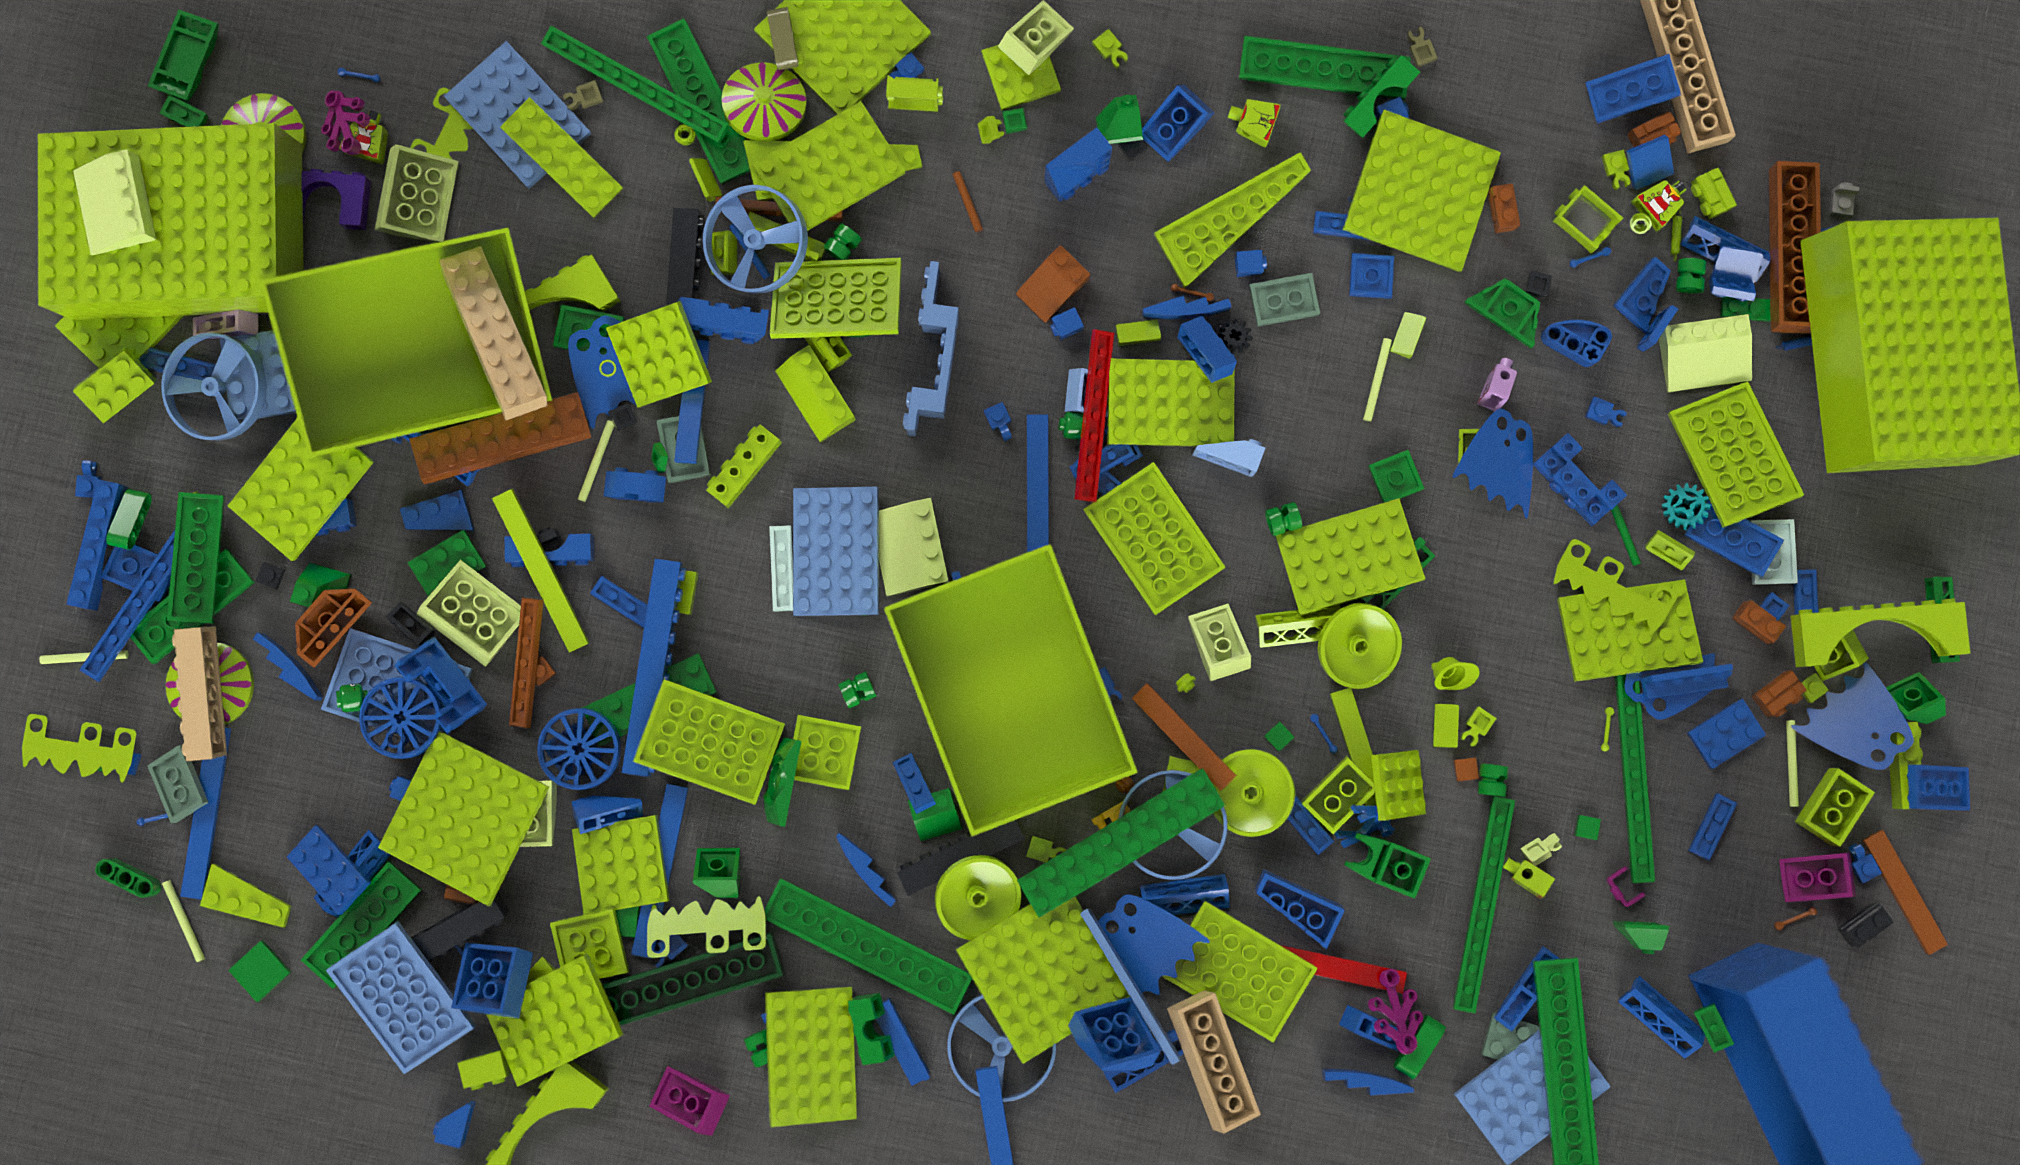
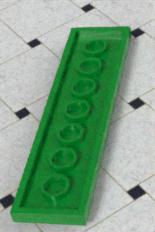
[647,18,750,185]
[1239,36,1411,100]

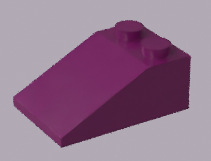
[1779,852,1856,902]
[649,1066,730,1136]

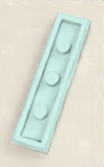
[770,525,793,612]

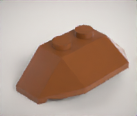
[295,588,372,668]

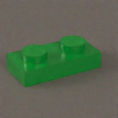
[159,95,209,127]
[1694,1003,1734,1052]

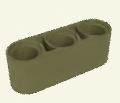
[767,7,799,70]

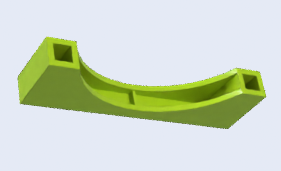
[524,254,621,312]
[1790,599,1971,667]
[485,1060,609,1165]

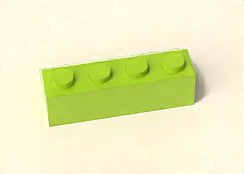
[775,345,856,442]

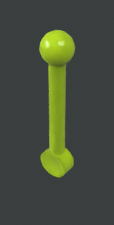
[1601,707,1614,752]

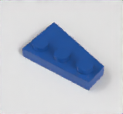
[1613,257,1671,333]
[400,490,475,531]

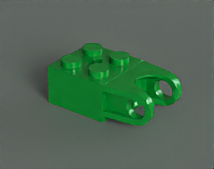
[1344,833,1431,899]

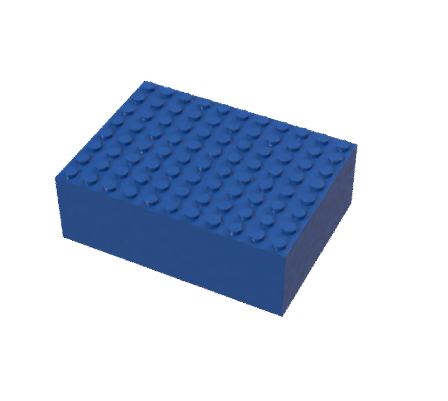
[1688,943,1923,1165]

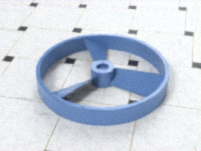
[703,185,808,294]
[161,333,266,440]
[1119,770,1228,880]
[947,994,1056,1102]

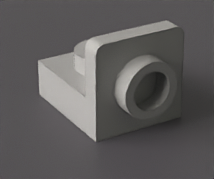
[1829,183,1860,217]

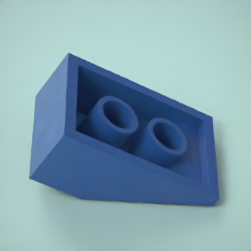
[1142,85,1215,162]

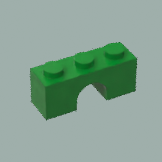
[848,993,895,1065]

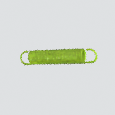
[1670,209,1682,262]

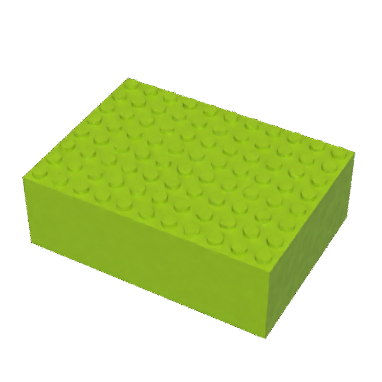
[38,123,303,320]
[1801,218,2020,473]
[260,228,552,458]
[884,544,1137,836]

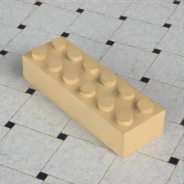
[172,626,227,761]
[1167,991,1261,1133]

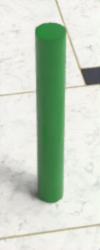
[1611,504,1641,566]

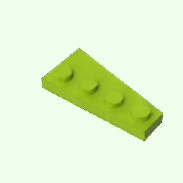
[200,863,291,927]

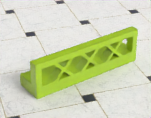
[748,212,825,261]
[1255,605,1341,648]

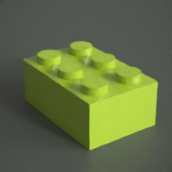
[73,347,156,423]
[1301,756,1375,834]
[1795,768,1875,847]

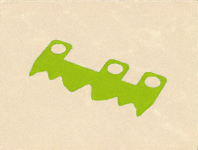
[410,88,473,169]
[1554,539,1678,635]
[22,714,136,783]
[647,896,766,958]

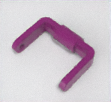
[1606,866,1645,907]

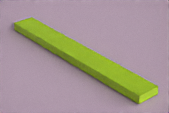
[492,489,590,652]

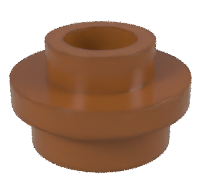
[1115,776,1135,794]

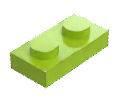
[1645,530,1695,570]

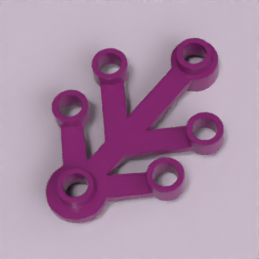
[321,91,370,155]
[1368,969,1423,1054]

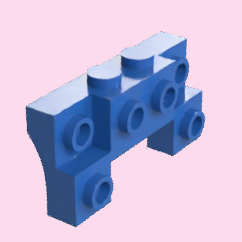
[1533,433,1627,526]
[394,637,487,733]

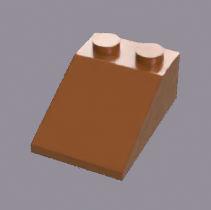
[1016,245,1091,324]

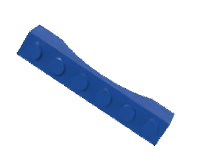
[66,479,129,611]

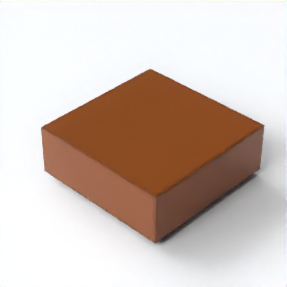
[1453,757,1479,781]

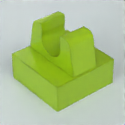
[977,116,1004,144]

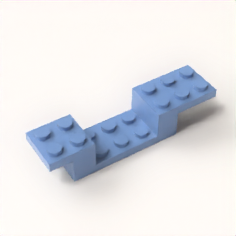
[903,261,959,436]

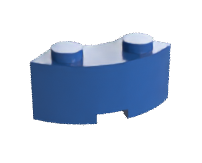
[603,467,666,503]

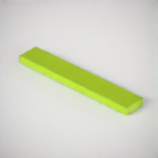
[1330,688,1377,806]

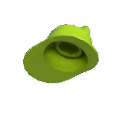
[1431,657,1480,690]

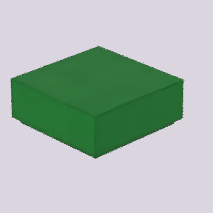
[1002,108,1027,134]
[651,442,668,473]
[1264,721,1294,752]
[1574,815,1601,840]

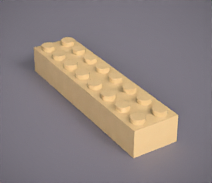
[1640,0,1736,154]
[439,246,547,421]

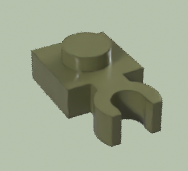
[1407,27,1437,67]
[563,80,604,111]

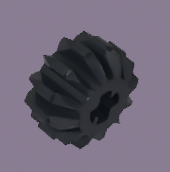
[1217,318,1253,354]

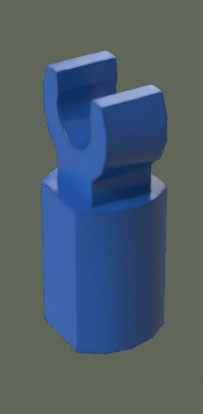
[1099,667,1122,704]

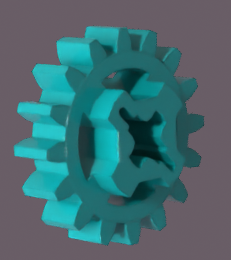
[1662,483,1710,530]

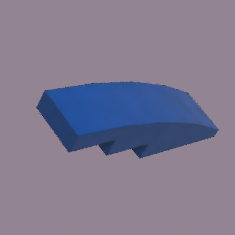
[1142,296,1231,319]
[253,632,323,701]
[836,833,897,907]
[1494,946,1560,1032]
[1322,1069,1414,1096]

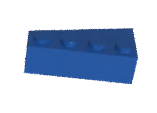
[677,297,769,344]
[1255,869,1345,949]

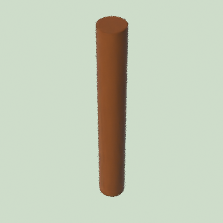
[952,171,983,232]

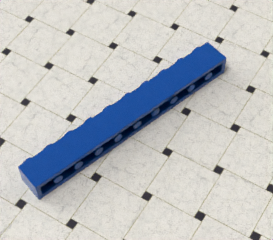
[622,559,686,777]

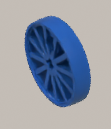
[359,677,443,759]
[537,708,621,790]

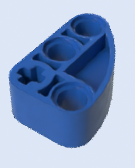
[1541,320,1612,367]

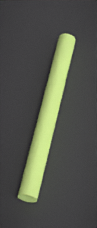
[1363,338,1392,422]
[578,420,614,502]
[40,650,129,664]
[1786,720,1799,806]
[162,880,205,962]

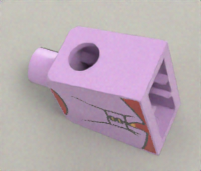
[1477,358,1517,411]

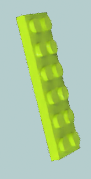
[500,97,623,218]

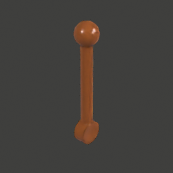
[1171,284,1214,301]
[1774,907,1817,930]

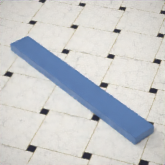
[1081,909,1182,1065]

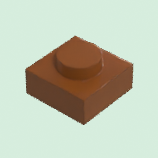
[535,656,557,687]

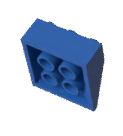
[1044,128,1112,202]
[451,943,533,1018]
[1068,997,1160,1071]

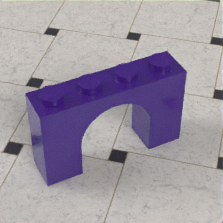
[302,169,371,231]

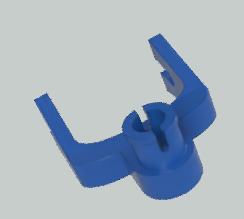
[1334,805,1395,848]

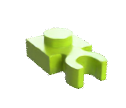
[1092,29,1128,69]
[1601,150,1630,190]
[1460,706,1497,746]
[1026,836,1066,862]

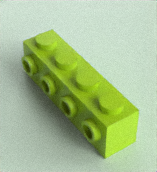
[706,424,782,509]
[1889,722,1923,809]

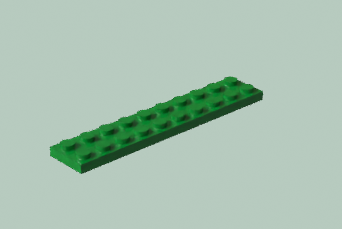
[1017,768,1226,918]
[764,878,972,1015]
[1533,957,1599,1165]

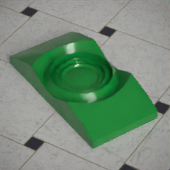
[148,9,219,102]
[763,737,802,827]

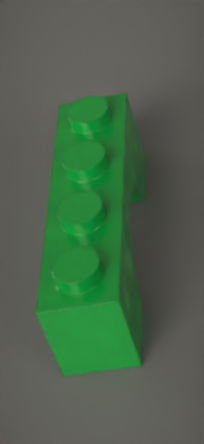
[1342,55,1420,138]

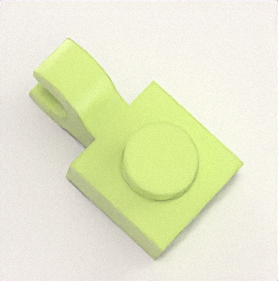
[1520,833,1562,866]

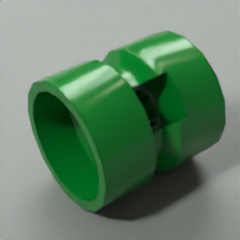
[823,223,862,260]
[1676,258,1707,294]
[1265,502,1302,536]
[838,671,877,709]
[1477,764,1509,797]
[743,1029,768,1068]

